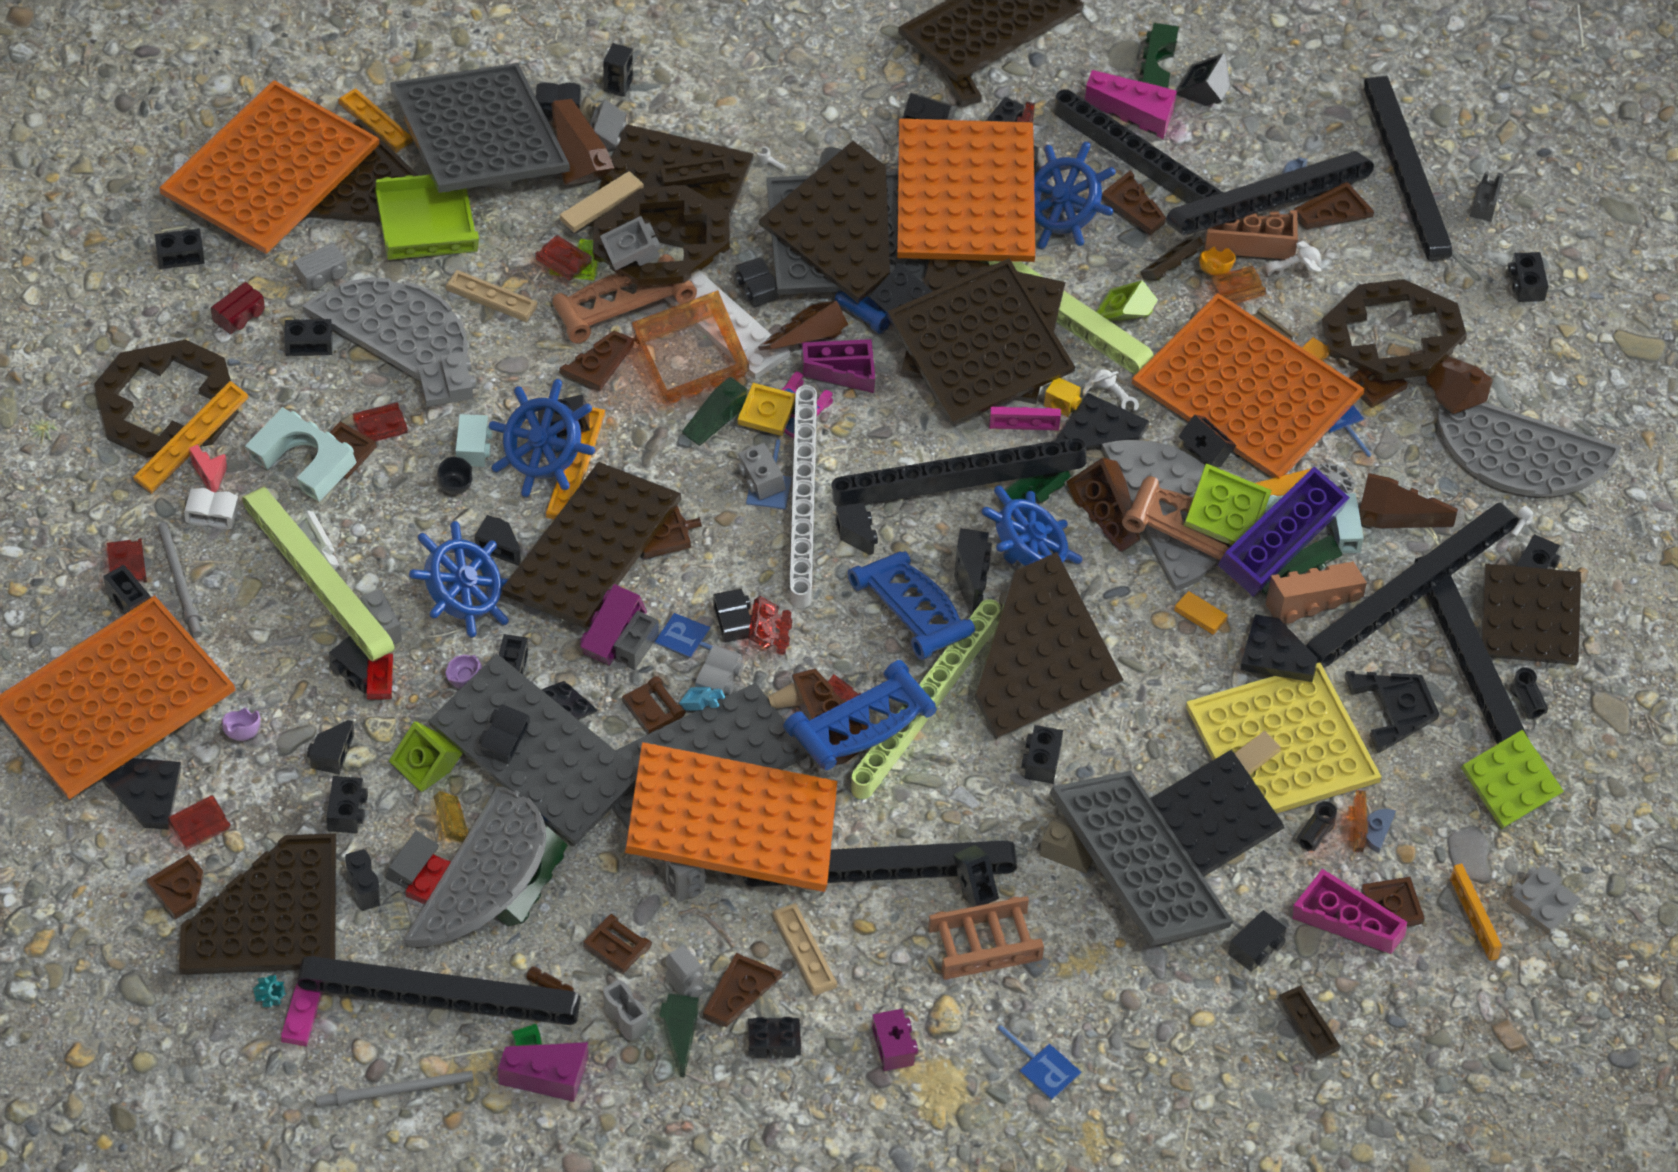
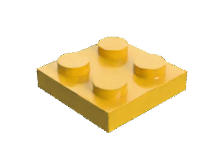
[738,383,796,436]

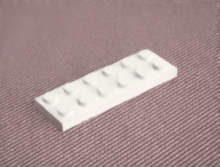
[665,271,790,380]

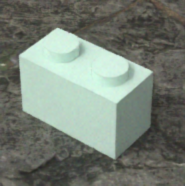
[456,414,493,467]

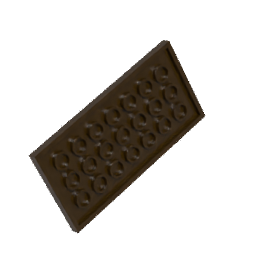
[898,0,1084,82]
[502,462,681,628]

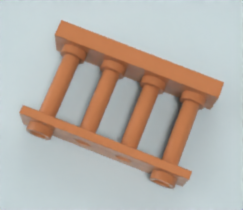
[928,896,1044,980]

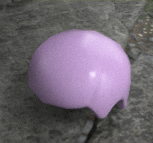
[445,654,482,689]
[221,707,261,741]

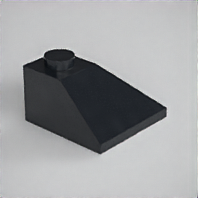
[1176,53,1230,106]

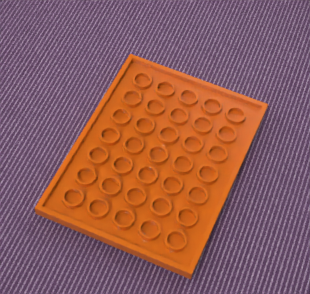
[159,80,380,254]
[897,119,1035,262]
[1132,293,1364,479]
[0,595,236,799]
[625,742,838,892]

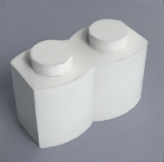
[184,488,239,530]

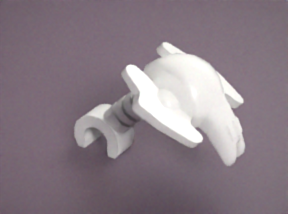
[1265,241,1321,276]
[1083,369,1139,412]

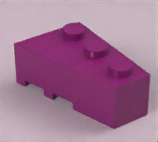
[801,339,876,393]
[580,584,647,666]
[498,1042,589,1102]

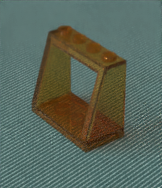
[632,290,749,404]

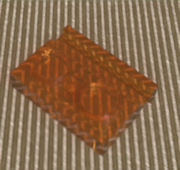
[1211,266,1266,304]
[1347,790,1368,852]

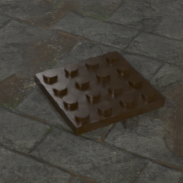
[1481,563,1581,665]

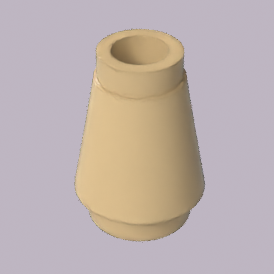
[768,683,801,709]

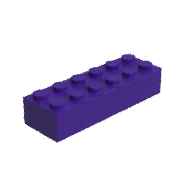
[1218,466,1350,597]

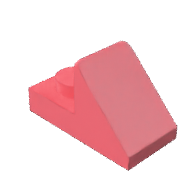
[189,444,227,493]

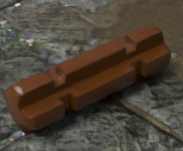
[527,966,574,992]

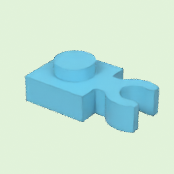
[679,687,725,711]

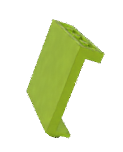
[375,174,479,260]

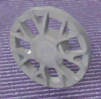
[1316,462,1355,493]

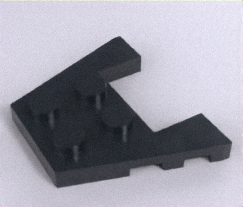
[1345,671,1439,753]

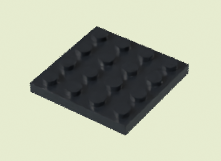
[1150,749,1285,877]

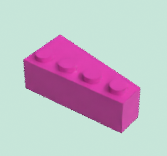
[1085,70,1177,139]
[1292,869,1407,954]

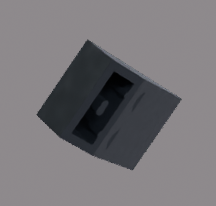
[954,528,992,615]

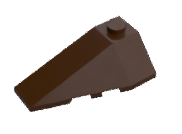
[552,99,614,186]
[758,301,848,351]
[1410,350,1493,414]
[1066,458,1141,552]
[1359,473,1458,529]
[792,669,868,765]

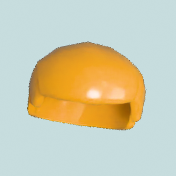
[1199,246,1236,277]

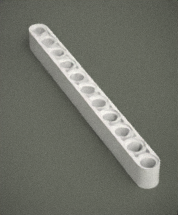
[790,385,817,609]

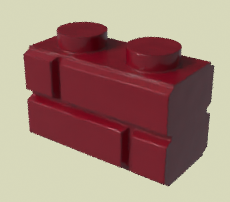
[211,282,265,334]

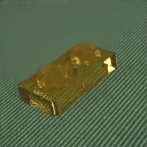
[433,791,468,842]

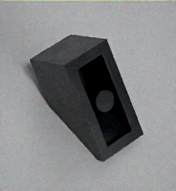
[475,515,521,566]
[307,720,355,775]

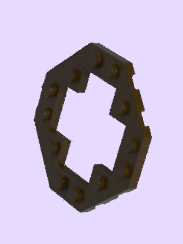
[593,185,730,286]
[1322,279,1467,381]
[94,339,239,458]

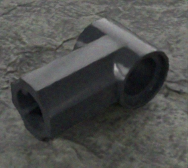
[1510,667,1548,719]
[1296,801,1337,851]

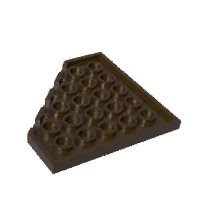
[306,119,419,222]
[759,141,890,303]
[974,552,1124,740]
[179,833,336,974]

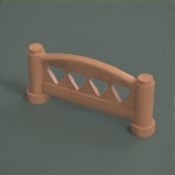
[553,254,697,343]
[1122,476,1238,584]

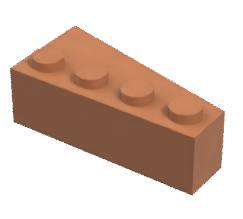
[1204,210,1298,259]
[1266,561,1367,624]

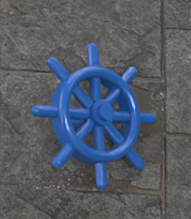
[1034,141,1116,249]
[488,379,595,497]
[981,486,1083,566]
[409,521,509,638]

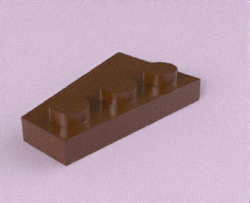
[1101,170,1166,235]
[1294,182,1374,229]
[559,330,634,391]
[703,953,783,1027]

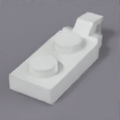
[296,511,339,570]

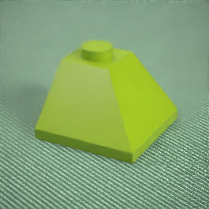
[1096,280,1158,321]
[389,721,463,792]

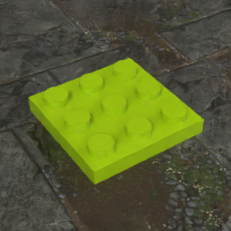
[1183,463,1272,545]
[1461,730,1564,829]

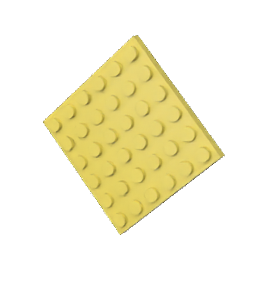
[1186,663,1381,814]

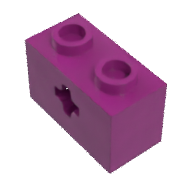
[871,1008,918,1071]

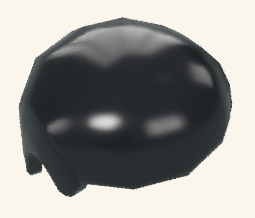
[437,456,473,495]

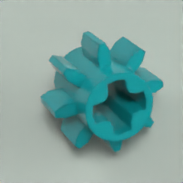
[253,975,286,1008]

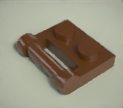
[622,676,686,735]
[583,914,652,974]

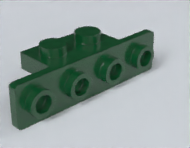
[998,471,1072,507]
[1261,535,1342,595]

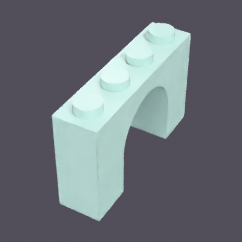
[245,407,357,502]
[1264,493,1364,553]

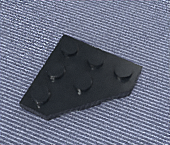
[1055,393,1149,450]
[1241,614,1318,682]
[102,758,182,830]

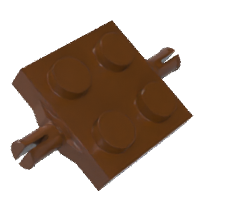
[643,506,702,559]

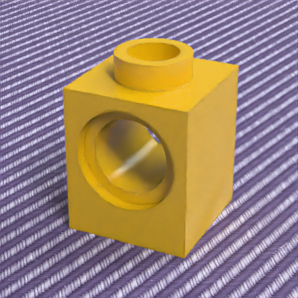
[1044,378,1082,417]

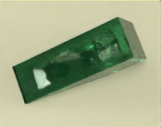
[682,377,747,446]
[659,993,699,1078]

